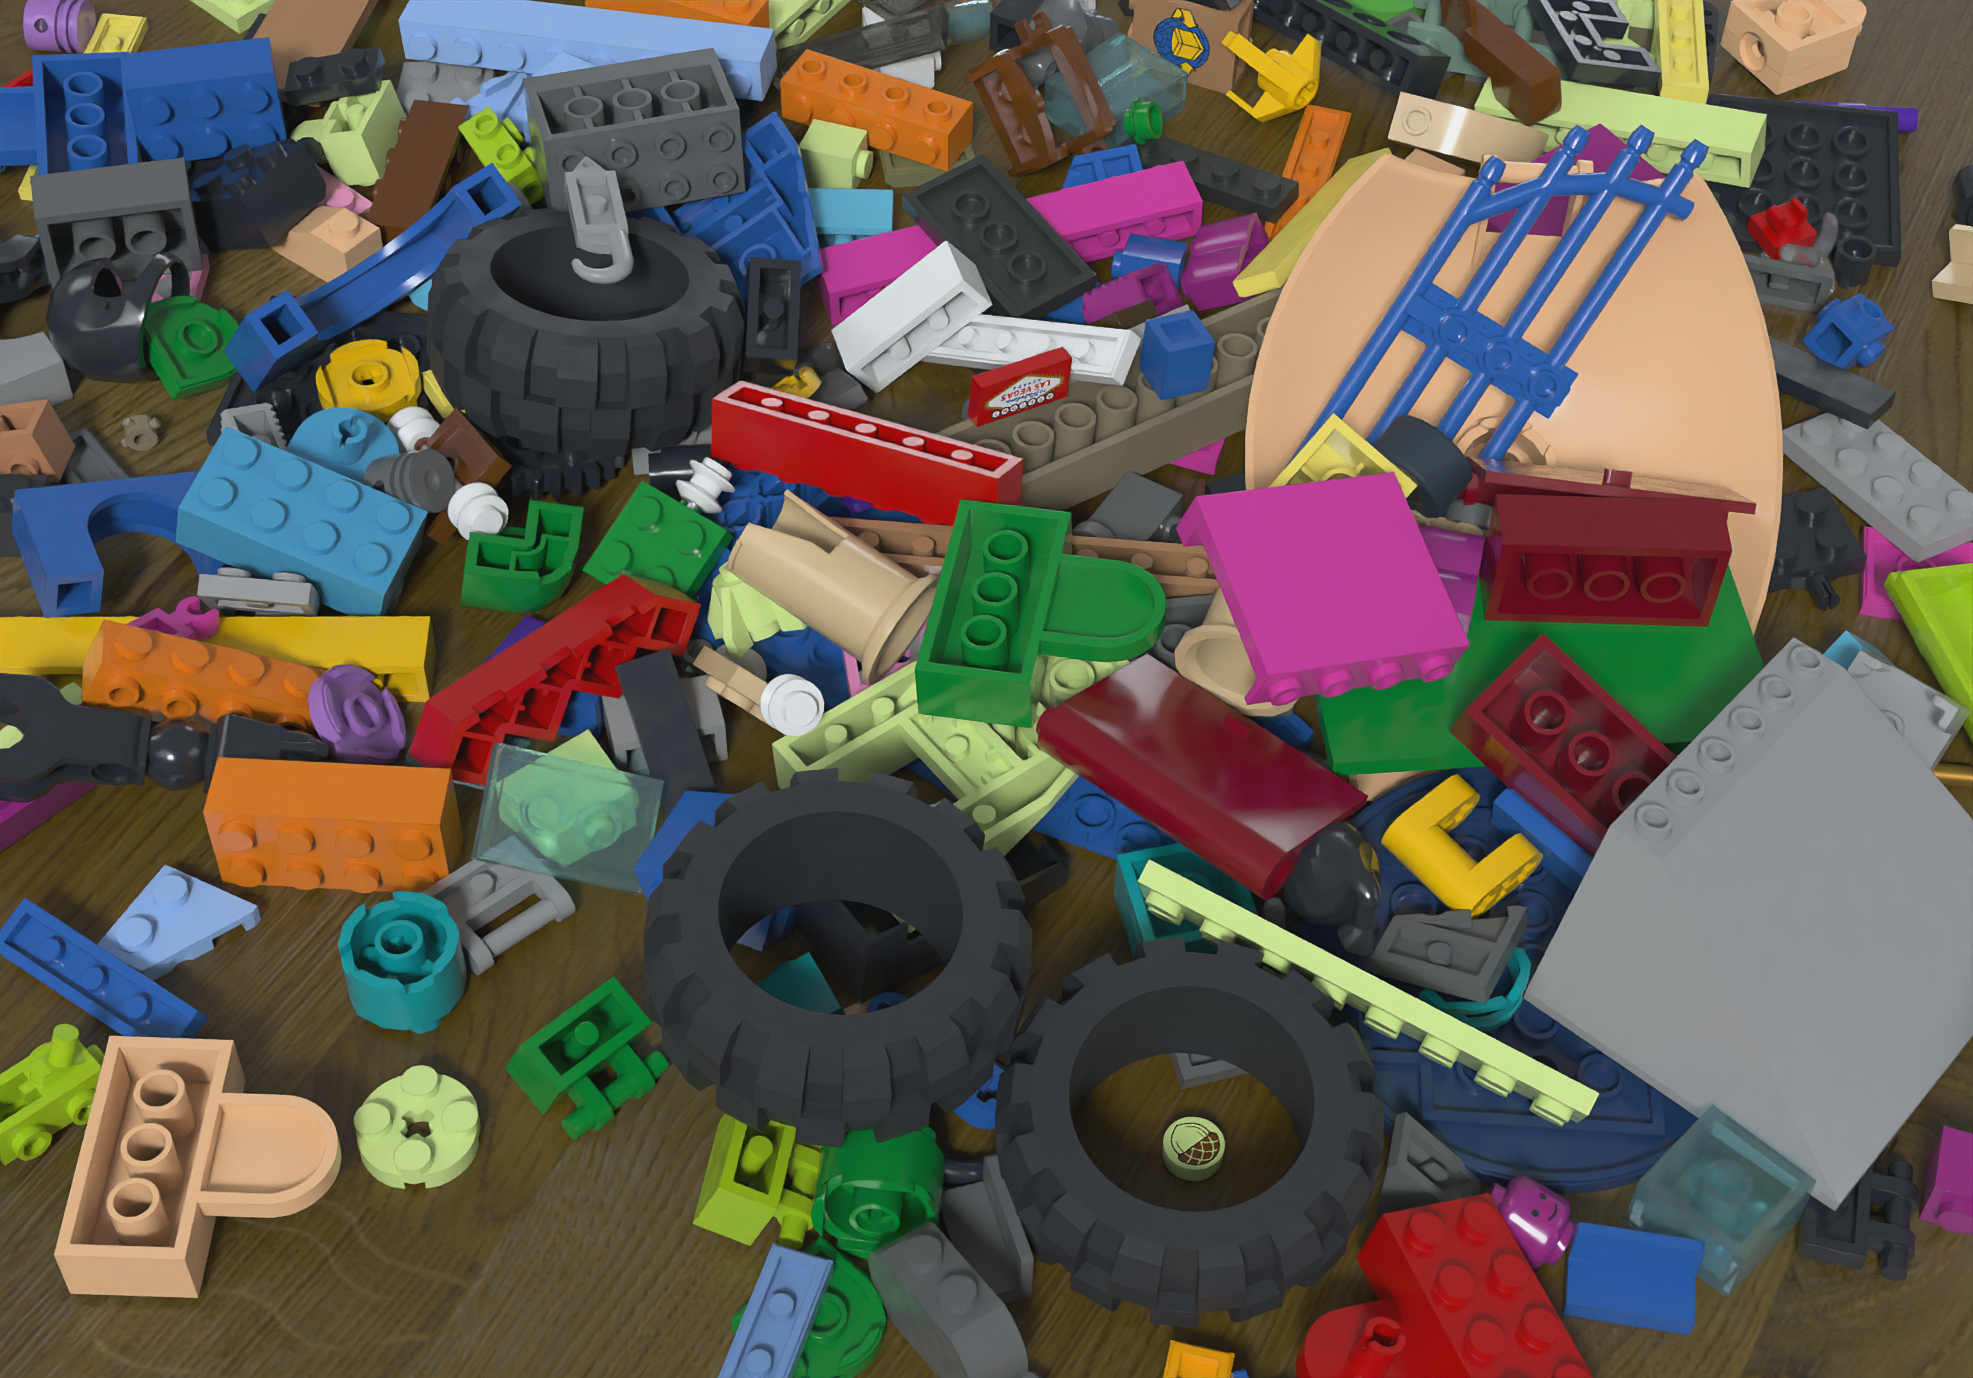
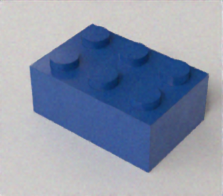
[123,37,287,162]

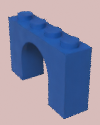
[12,471,262,618]

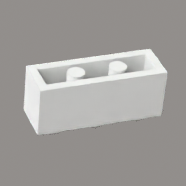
[831,240,993,393]

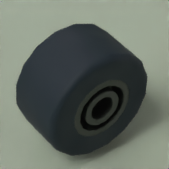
[1373,415,1473,518]

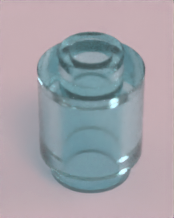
[926,0,993,47]

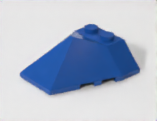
[625,111,824,303]

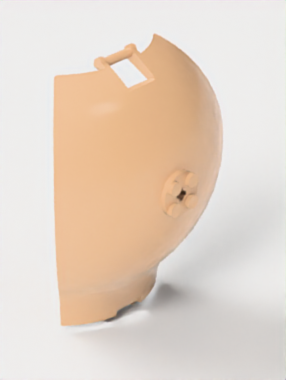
[1245,154,1783,802]

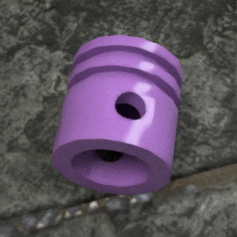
[23,0,97,54]

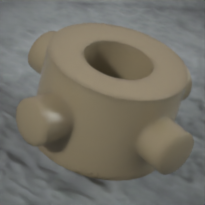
[121,415,161,451]

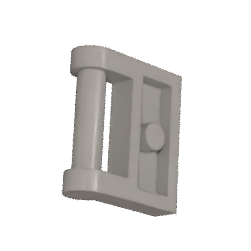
[421,835,576,975]

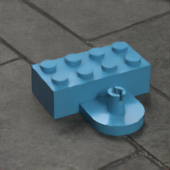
[175,407,428,617]

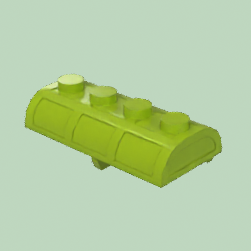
[1884,563,1973,744]

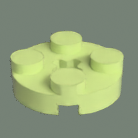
[354,1065,481,1189]

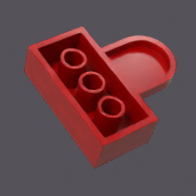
[1296,1193,1594,1378]

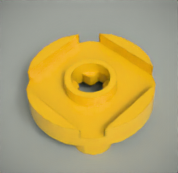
[316,339,422,423]

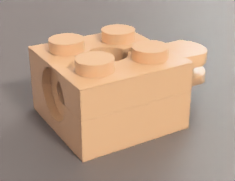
[1720,0,1867,95]

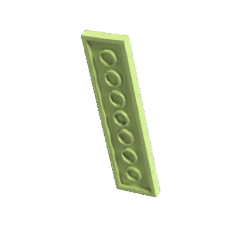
[1138,860,1599,1127]

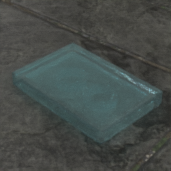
[471,743,664,895]

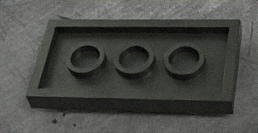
[902,154,1097,320]

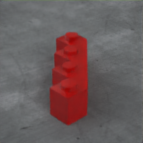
[409,574,701,786]

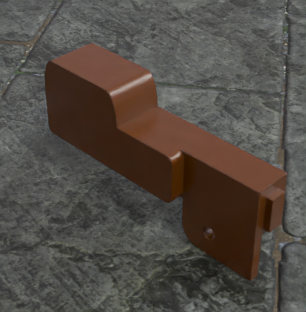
[1440,0,1562,127]

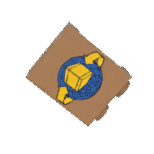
[1126,0,1254,94]

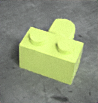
[290,80,406,186]

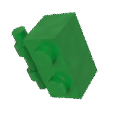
[505,976,669,1140]

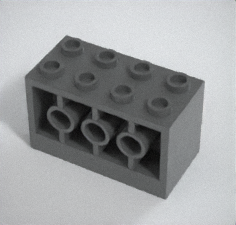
[522,48,746,212]

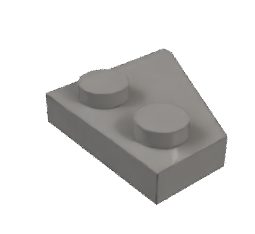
[197,568,320,617]

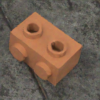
[0,399,75,483]

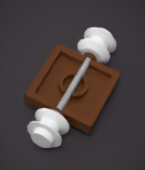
[387,407,512,546]

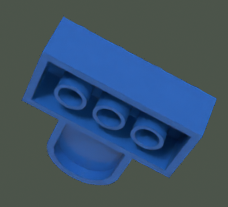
[0,52,140,175]

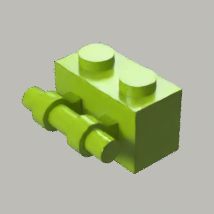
[692,1114,822,1249]

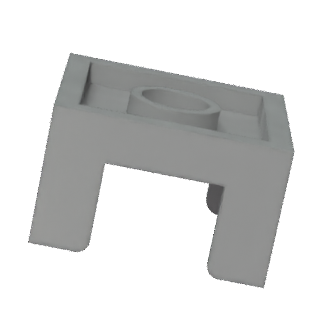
[1847,650,1971,772]

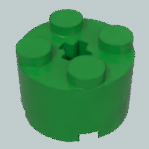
[811,1126,945,1259]

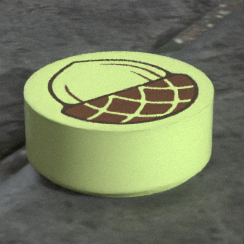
[1162,1117,1225,1181]

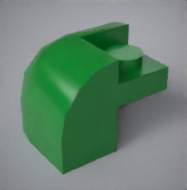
[460,500,583,614]

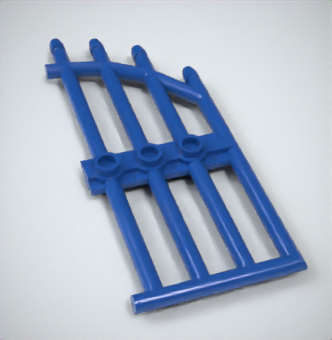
[1284,124,1709,518]

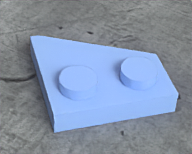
[97,865,261,981]

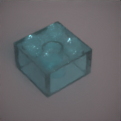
[1625,1105,1816,1299]

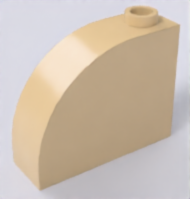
[1388,92,1549,167]

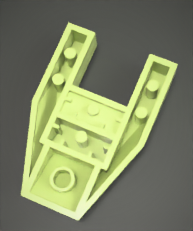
[772,656,1130,933]

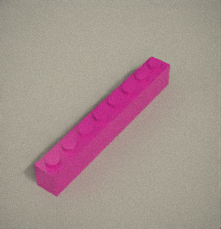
[815,160,1203,326]

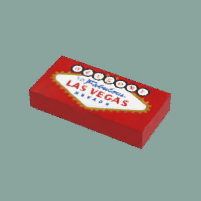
[968,347,1072,427]

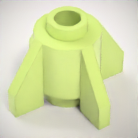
[708,561,807,659]

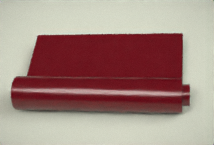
[1036,654,1368,900]

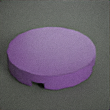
[308,664,407,766]

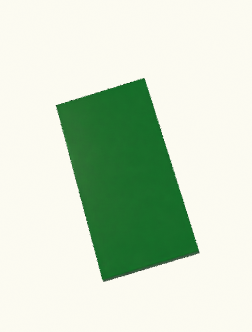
[1313,565,1764,776]

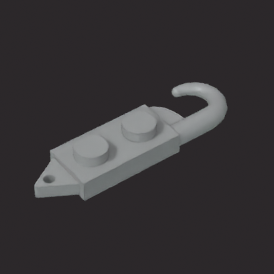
[564,156,634,284]

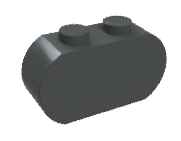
[868,1222,1028,1378]

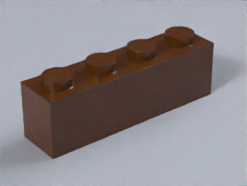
[362,100,472,247]

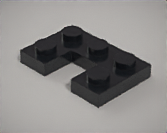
[1527,0,1661,89]

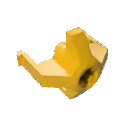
[1221,30,1322,123]

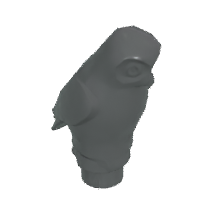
[1018,0,1119,86]

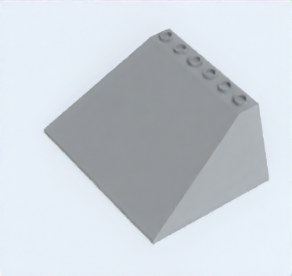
[1523,637,1973,1211]

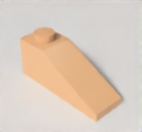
[269,206,383,283]

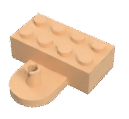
[54,1036,342,1298]

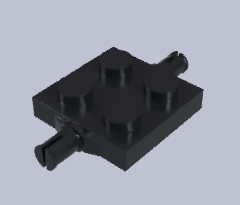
[1767,487,1867,611]

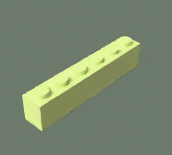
[1474,77,1767,188]

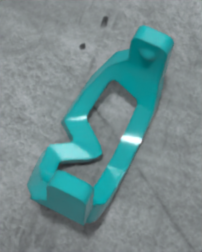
[1419,947,1531,1032]

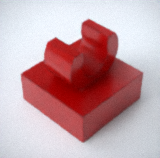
[1747,197,1817,260]

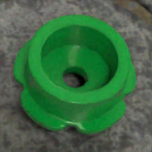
[1124,98,1163,145]

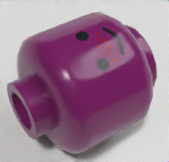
[1488,1175,1577,1270]

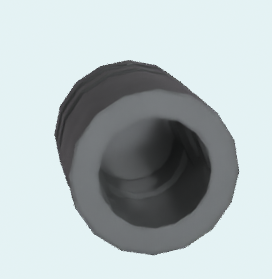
[363,449,455,514]

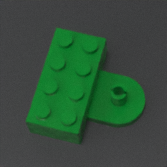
[914,499,1166,728]

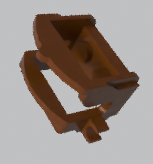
[963,11,1116,178]

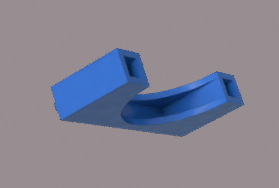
[223,163,522,393]

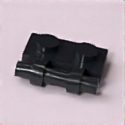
[1797,1161,1919,1281]

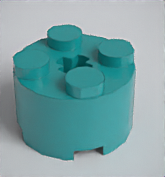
[338,891,468,1034]

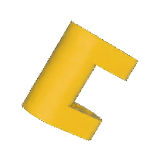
[1381,774,1543,920]

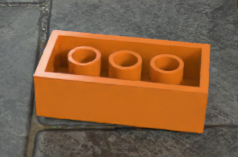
[203,757,464,893]

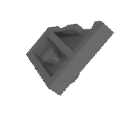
[1371,905,1528,1004]

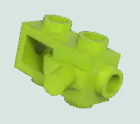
[458,106,544,205]
[0,1024,105,1166]

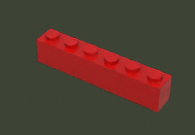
[711,380,1024,526]

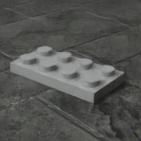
[1782,412,1973,563]

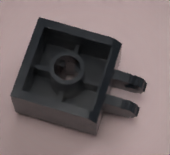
[191,137,327,251]

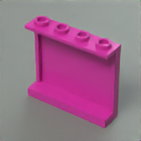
[1176,472,1470,706]

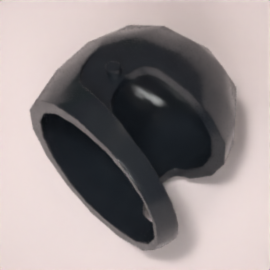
[46,252,190,384]

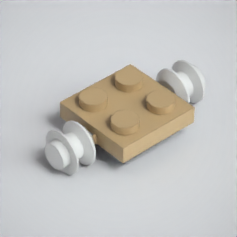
[693,644,824,736]

